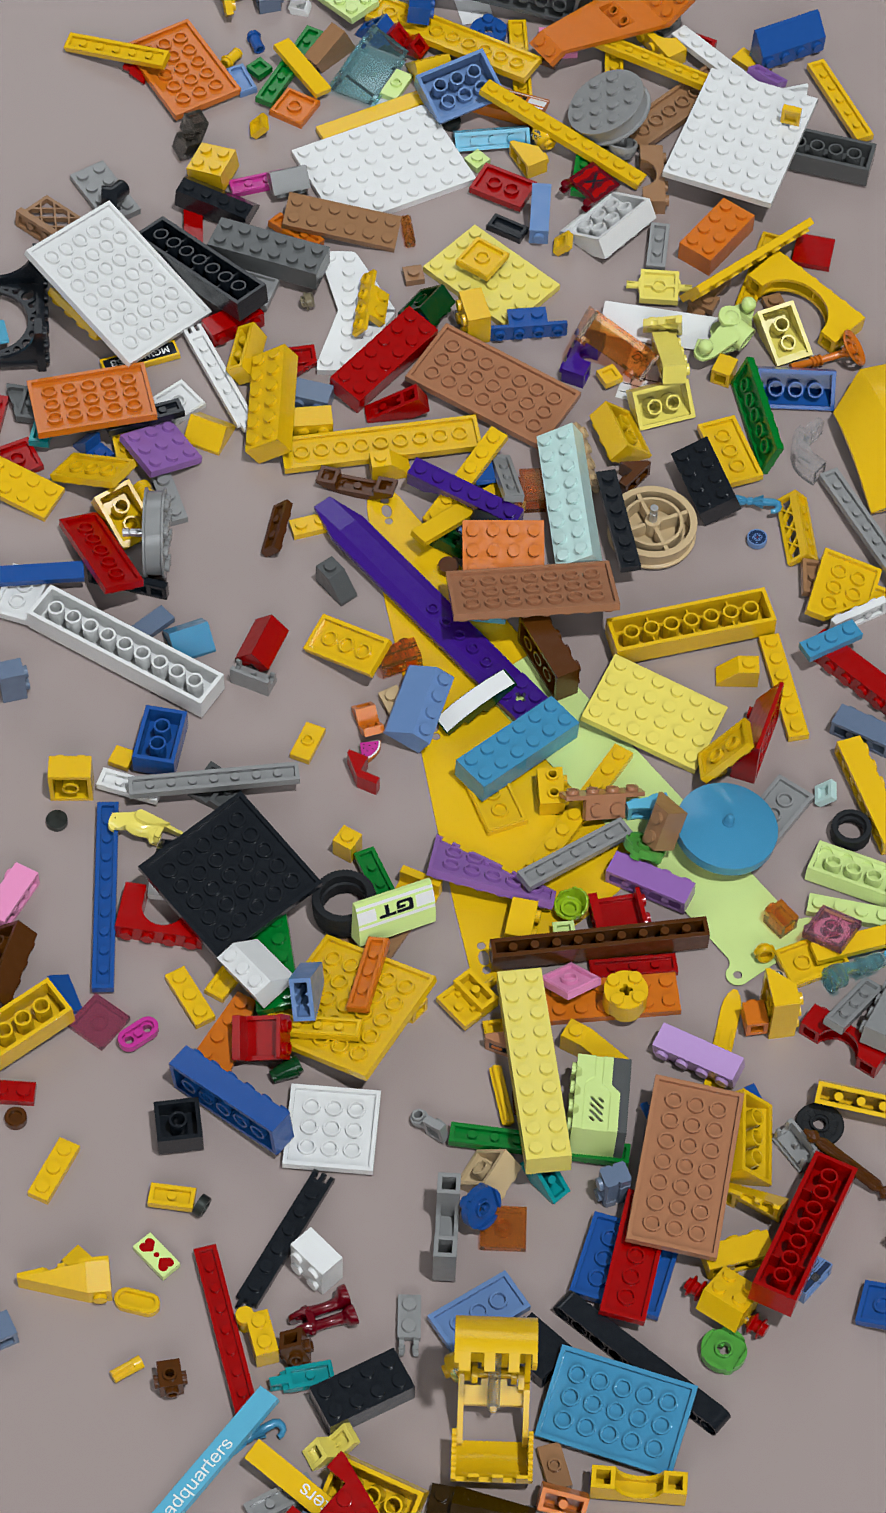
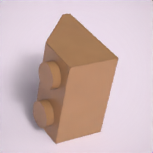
[642,792,688,851]

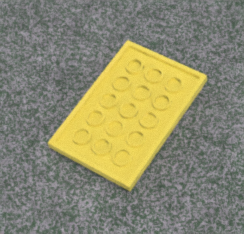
[423,225,560,325]
[580,654,728,774]

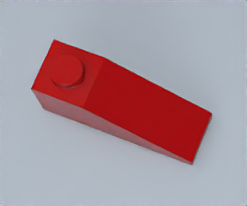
[364,384,430,424]

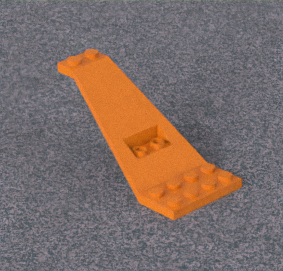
[529,0,696,67]

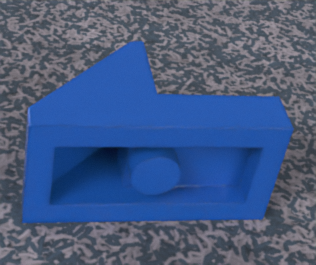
[73,432,115,457]

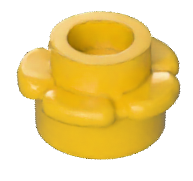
[754,943,775,963]

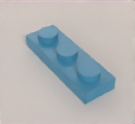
[798,619,863,662]

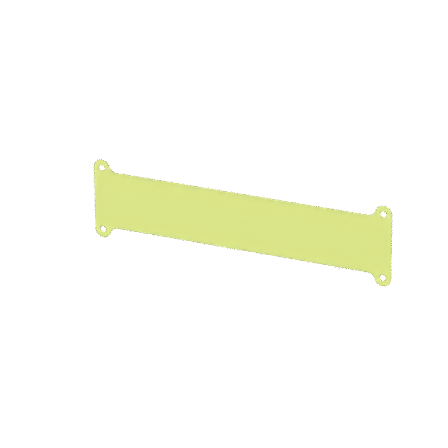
[495,656,816,985]

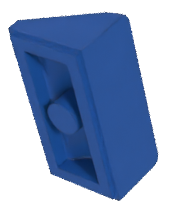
[47,974,83,1014]

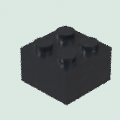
[153,1097,204,1155]

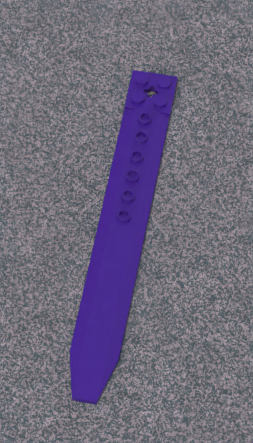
[314,496,548,721]

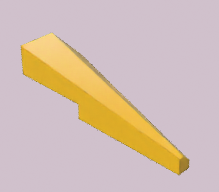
[726,1182,789,1223]

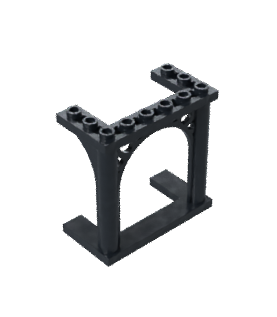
[0,243,50,372]

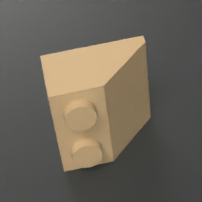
[460,1149,522,1200]

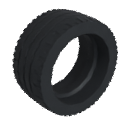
[311,869,376,939]

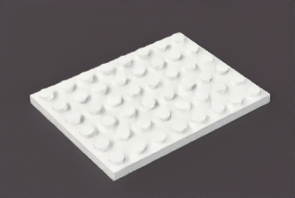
[662,68,818,208]
[291,104,476,214]
[24,200,212,367]

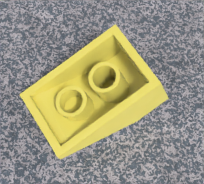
[752,300,813,367]

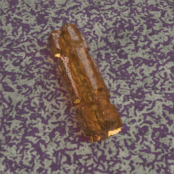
[401,215,416,248]

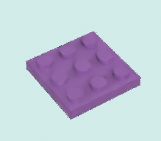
[119,420,202,478]

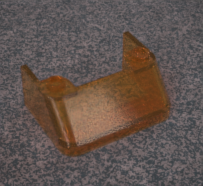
[574,306,660,382]

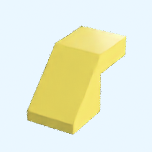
[302,1422,360,1471]

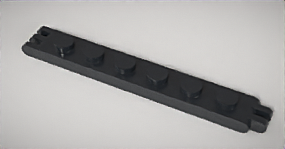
[235,1169,335,1309]

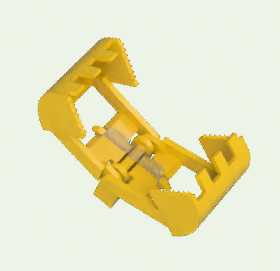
[450,1315,538,1484]

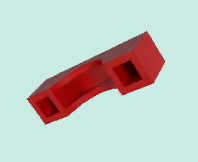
[799,1004,886,1079]

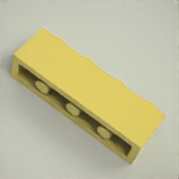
[652,331,690,384]

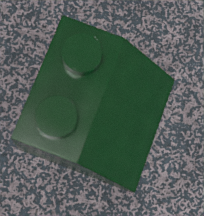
[398,284,456,326]

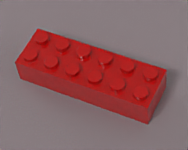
[329,306,438,413]

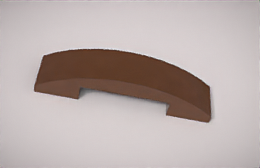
[316,465,398,500]

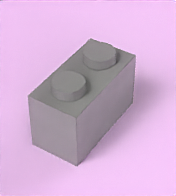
[266,165,311,198]

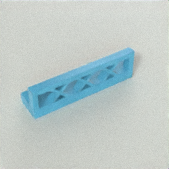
[453,125,530,152]

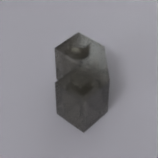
[172,109,209,161]

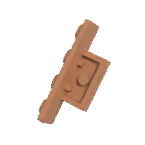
[559,784,645,821]

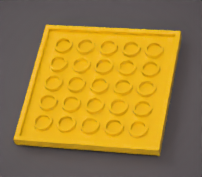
[268,934,437,1081]

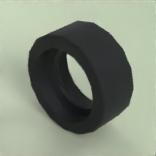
[830,809,872,851]

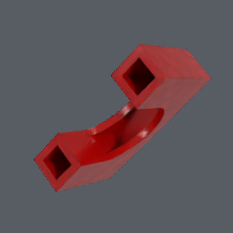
[115,882,203,950]

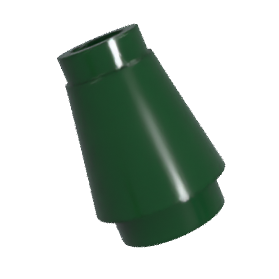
[269,1056,304,1083]

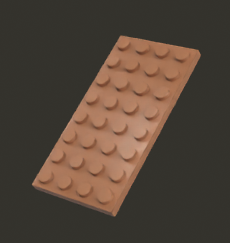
[405,323,581,449]
[446,560,620,622]
[625,1074,744,1262]

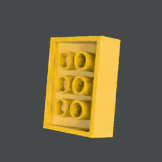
[323,1452,430,1513]

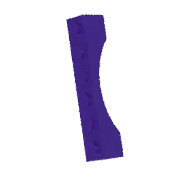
[407,457,524,520]

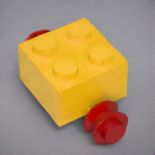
[683,1265,770,1339]

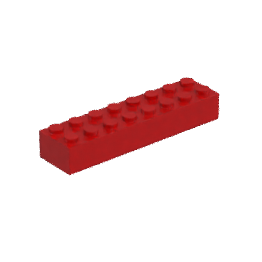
[748,1151,858,1317]

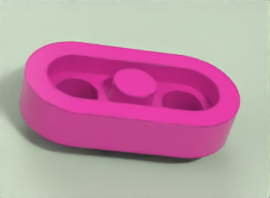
[118,1016,159,1052]

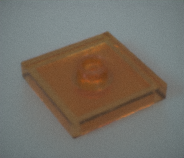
[480,1206,527,1252]

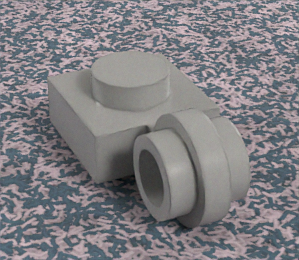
[410,1109,449,1144]

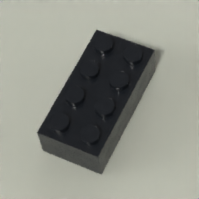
[671,436,742,526]
[309,1348,415,1436]

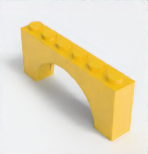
[745,250,865,353]

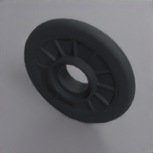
[795,1103,844,1147]

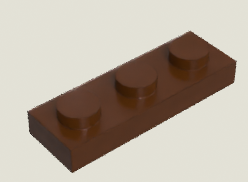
[261,499,293,557]

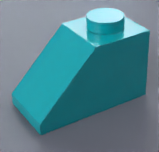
[520,1161,570,1204]

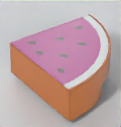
[360,740,381,763]

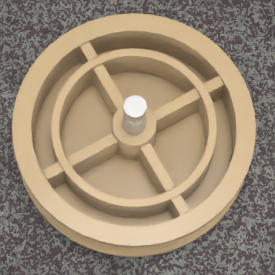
[607,486,698,569]

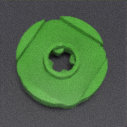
[623,832,666,864]
[700,1327,747,1375]

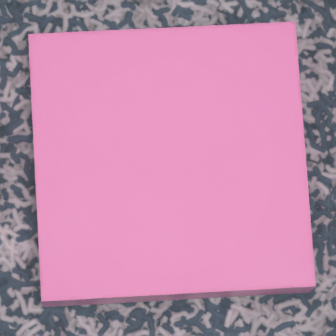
[543,962,601,1000]

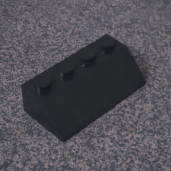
[175,177,260,224]

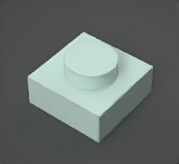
[815,779,837,807]

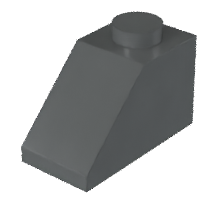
[316,556,357,606]

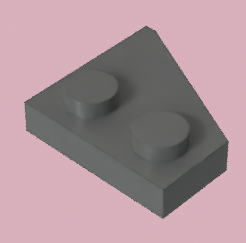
[6,383,34,423]

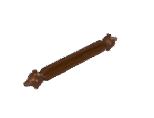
[803,1128,886,1199]

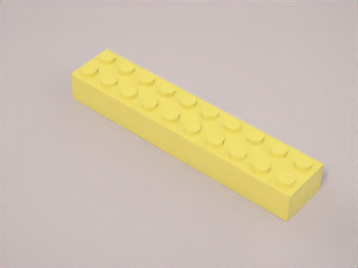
[497,967,572,1174]

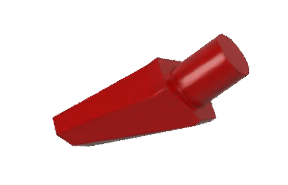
[123,63,146,85]

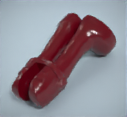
[288,1284,359,1336]

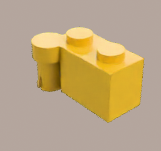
[235,1306,280,1368]

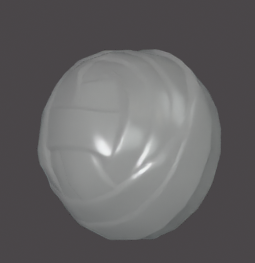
[608,137,638,160]

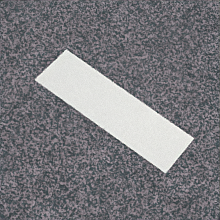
[599,301,718,350]

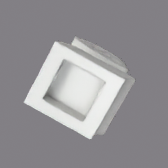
[288,0,312,17]

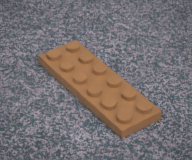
[282,192,402,253]

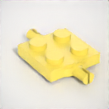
[626,269,692,306]

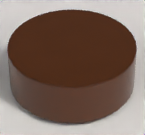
[438,556,459,577]
[4,1107,27,1130]

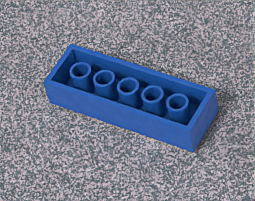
[169,1045,294,1155]

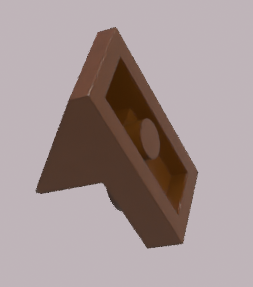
[619,460,651,494]

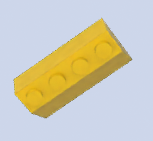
[730,1088,772,1187]

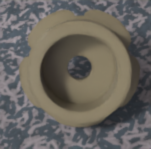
[300,292,315,311]

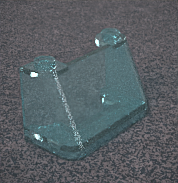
[329,24,408,105]

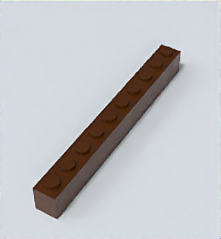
[489,916,710,971]

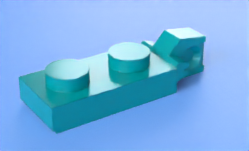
[269,1360,334,1393]

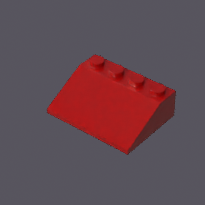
[728,682,784,784]

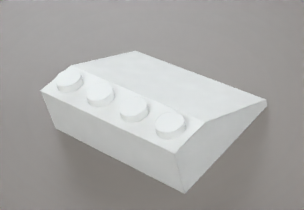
[560,191,656,259]

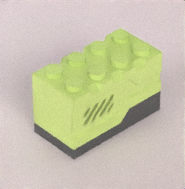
[566,1053,632,1158]

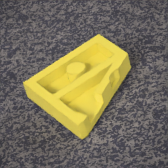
[643,315,683,335]

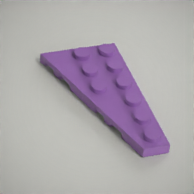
[426,834,556,910]

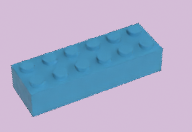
[455,696,580,802]

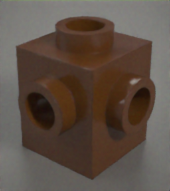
[278,1327,314,1367]
[153,1358,188,1398]

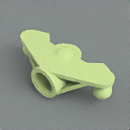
[693,297,756,362]

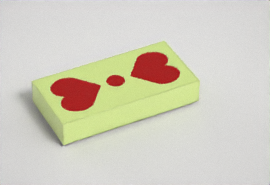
[133,1232,181,1281]

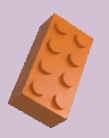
[678,198,755,276]

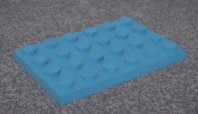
[534,1344,698,1474]

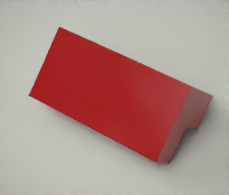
[235,614,289,672]

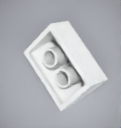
[217,939,292,1008]

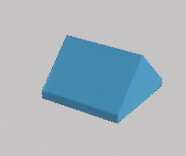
[163,618,216,659]

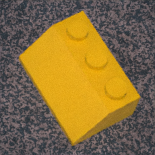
[589,401,652,464]
[760,968,804,1039]

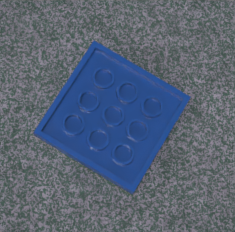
[569,1211,679,1321]

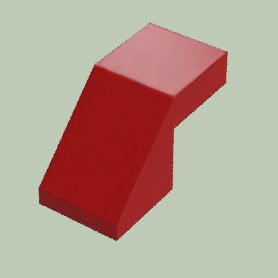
[385,22,430,60]
[347,749,380,795]

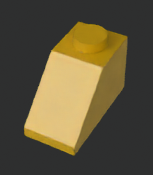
[509,140,549,179]
[369,449,410,480]
[715,656,760,687]

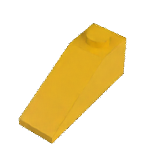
[559,1018,629,1059]

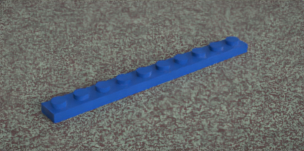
[92,802,119,992]

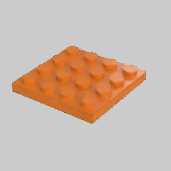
[462,520,545,570]

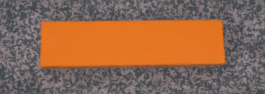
[346,936,391,1013]

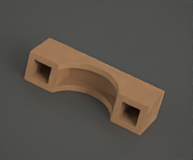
[639,145,669,214]

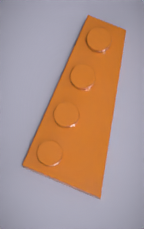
[197,991,256,1072]

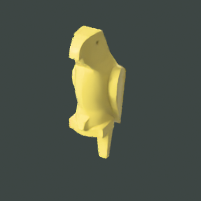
[108,809,184,847]

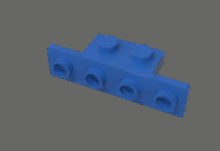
[490,307,568,341]

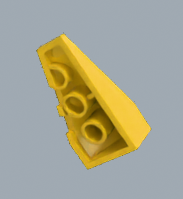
[16,1255,112,1304]

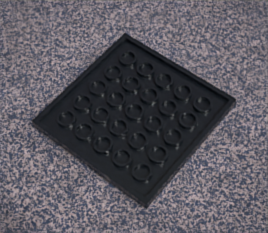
[138,791,323,963]

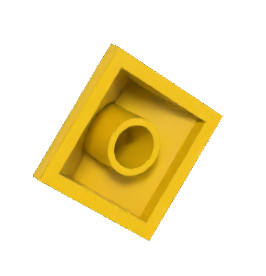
[184,412,236,456]

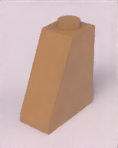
[304,22,356,73]

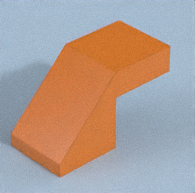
[351,701,384,737]

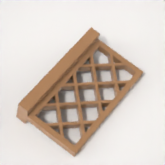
[15,195,80,242]

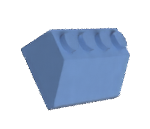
[383,665,454,753]

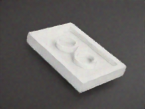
[0,563,49,626]

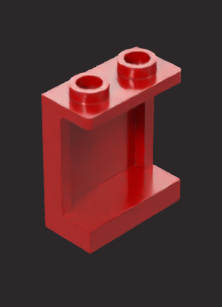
[588,887,651,928]
[232,1014,292,1062]

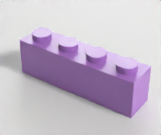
[605,851,696,914]

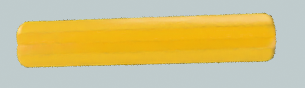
[489,1064,515,1126]

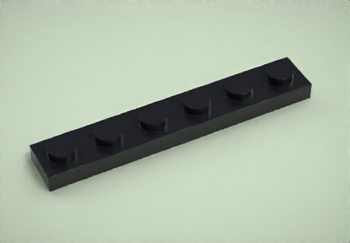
[595,469,641,573]

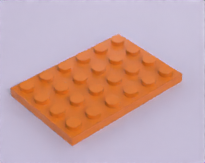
[129,19,241,121]
[26,362,158,439]

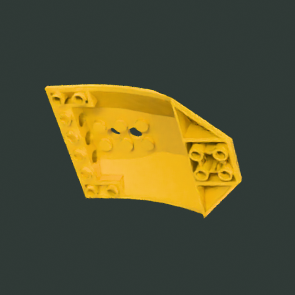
[833,364,886,515]

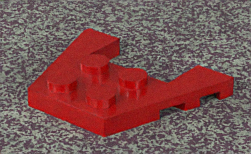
[286,1451,379,1513]

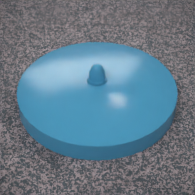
[677,783,778,876]

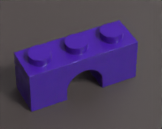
[559,327,606,389]

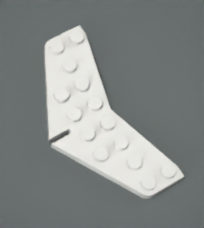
[317,251,395,375]

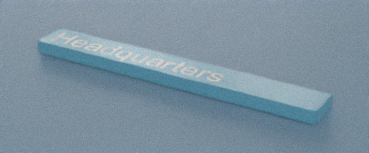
[152,1386,279,1513]

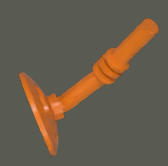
[789,329,866,368]

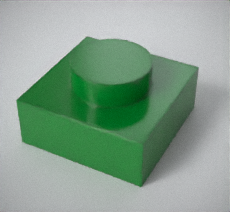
[246,57,273,81]

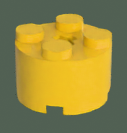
[602,970,648,1022]

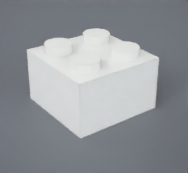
[290,1227,343,1295]

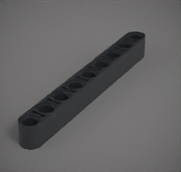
[553,1290,731,1435]

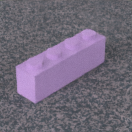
[652,1023,745,1089]

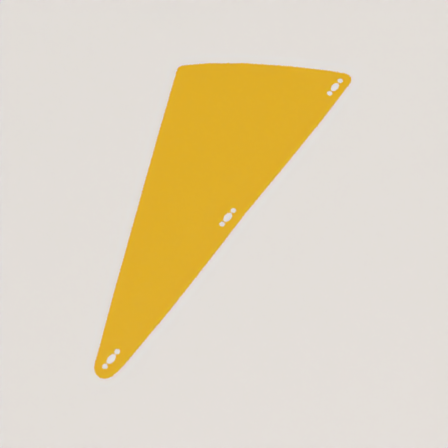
[367,492,630,983]

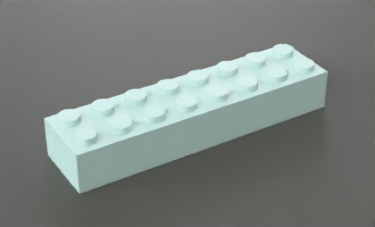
[537,423,602,564]

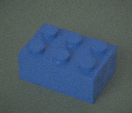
[132,705,188,774]

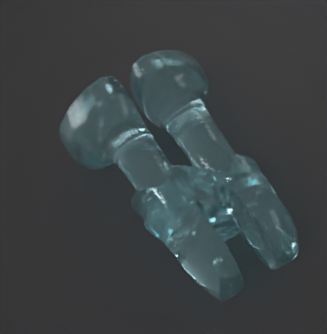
[822,952,886,993]

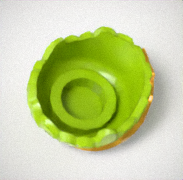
[554,886,590,922]

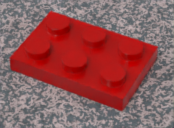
[469,163,537,212]

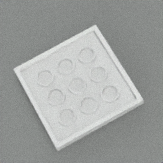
[282,1083,381,1175]

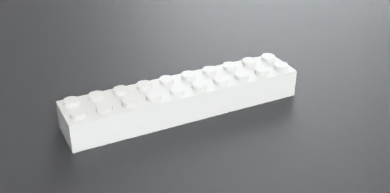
[27,584,225,718]

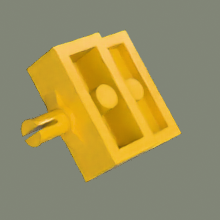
[436,968,499,1031]

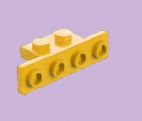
[352,269,390,337]

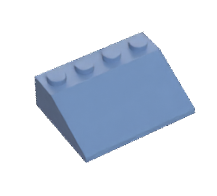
[414,48,502,125]

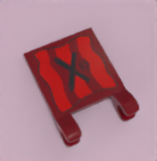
[559,161,620,213]

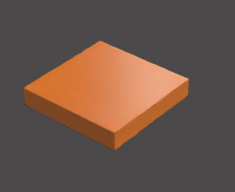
[269,87,320,129]

